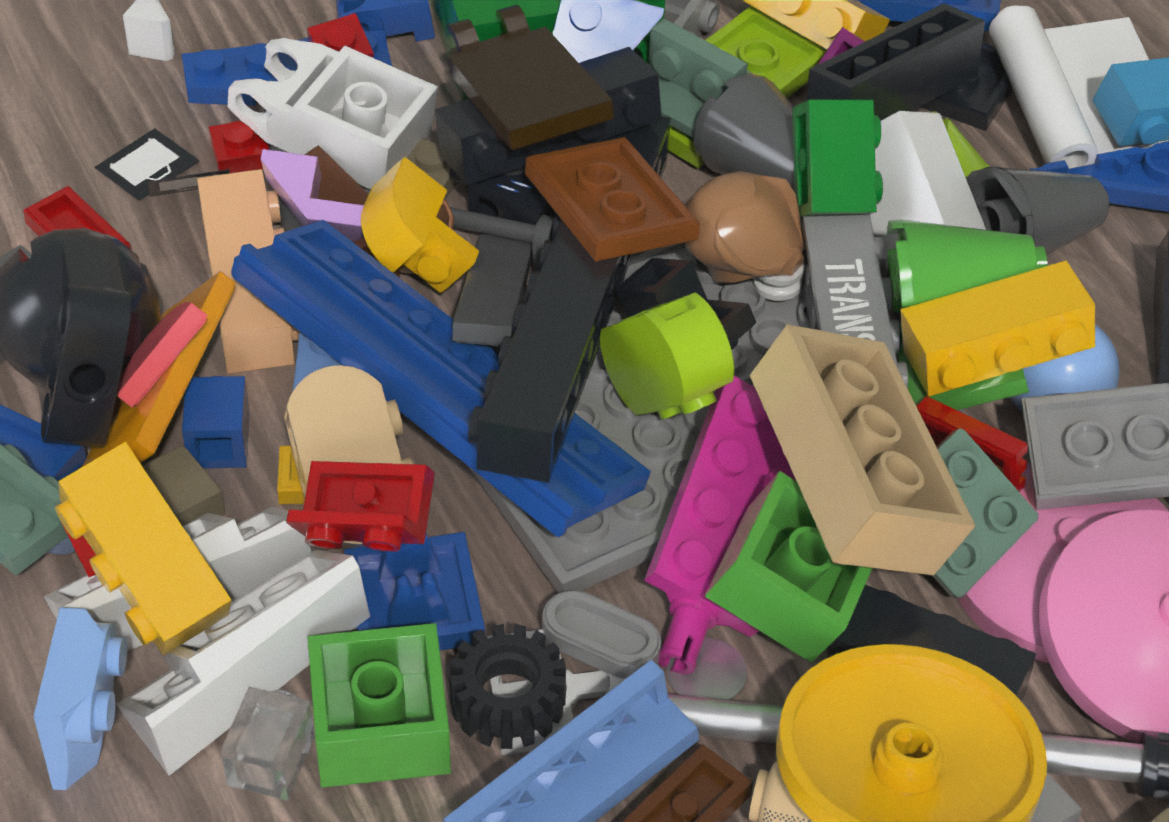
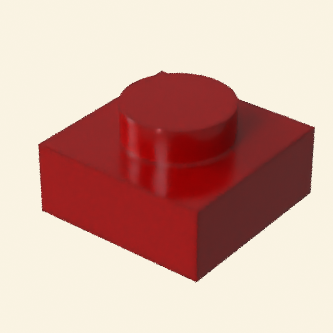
[307,13,374,58]
[208,121,269,173]

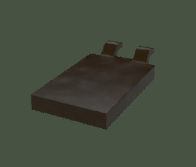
[447,5,614,150]

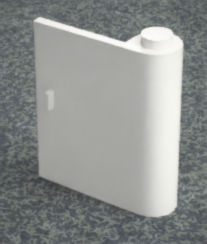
[989,5,1169,169]

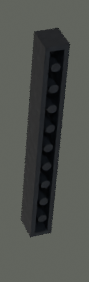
[468,116,671,482]

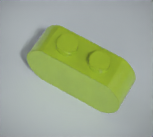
[600,292,734,420]

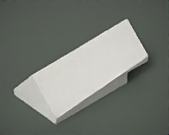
[870,111,986,278]
[44,507,312,651]
[117,549,370,776]

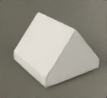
[123,0,175,61]

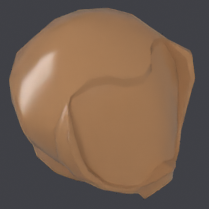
[684,171,805,283]

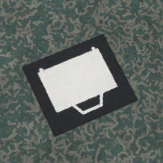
[94,128,200,201]
[148,169,230,197]

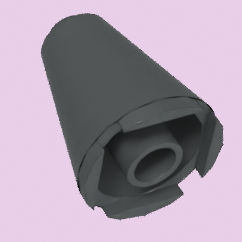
[693,73,795,192]
[966,167,1109,256]

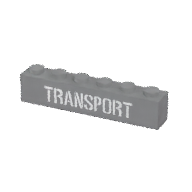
[802,215,908,389]

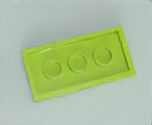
[668,6,827,168]

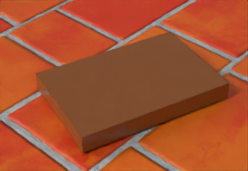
[525,137,700,262]

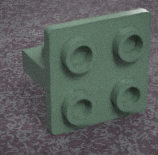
[649,18,753,138]
[932,429,1039,598]

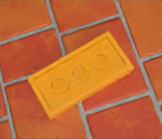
[82,271,236,467]

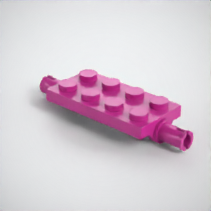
[644,376,796,675]

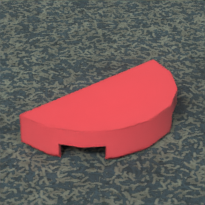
[116,302,208,408]

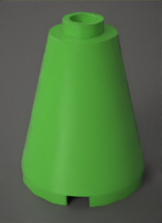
[887,219,1048,335]

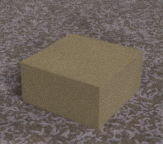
[142,445,226,525]

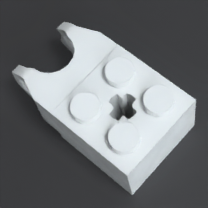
[228,38,438,189]

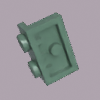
[0,444,68,576]

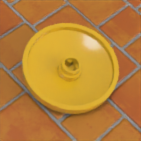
[776,644,1047,822]

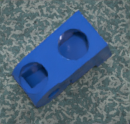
[336,0,435,42]

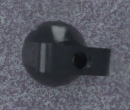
[0,228,160,448]

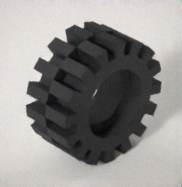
[450,624,566,749]

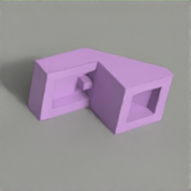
[261,149,364,242]

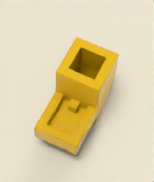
[361,156,479,293]

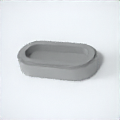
[542,590,661,679]

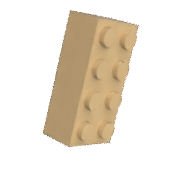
[750,324,976,576]

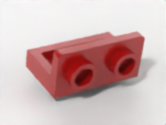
[286,461,435,552]

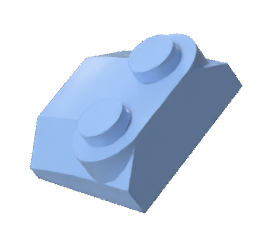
[33,607,127,790]

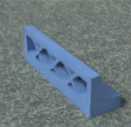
[443,659,699,822]

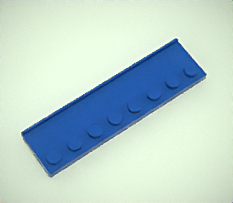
[231,220,651,537]

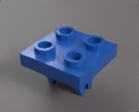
[344,531,485,651]

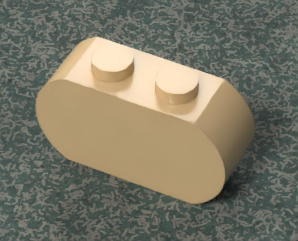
[284,365,413,552]

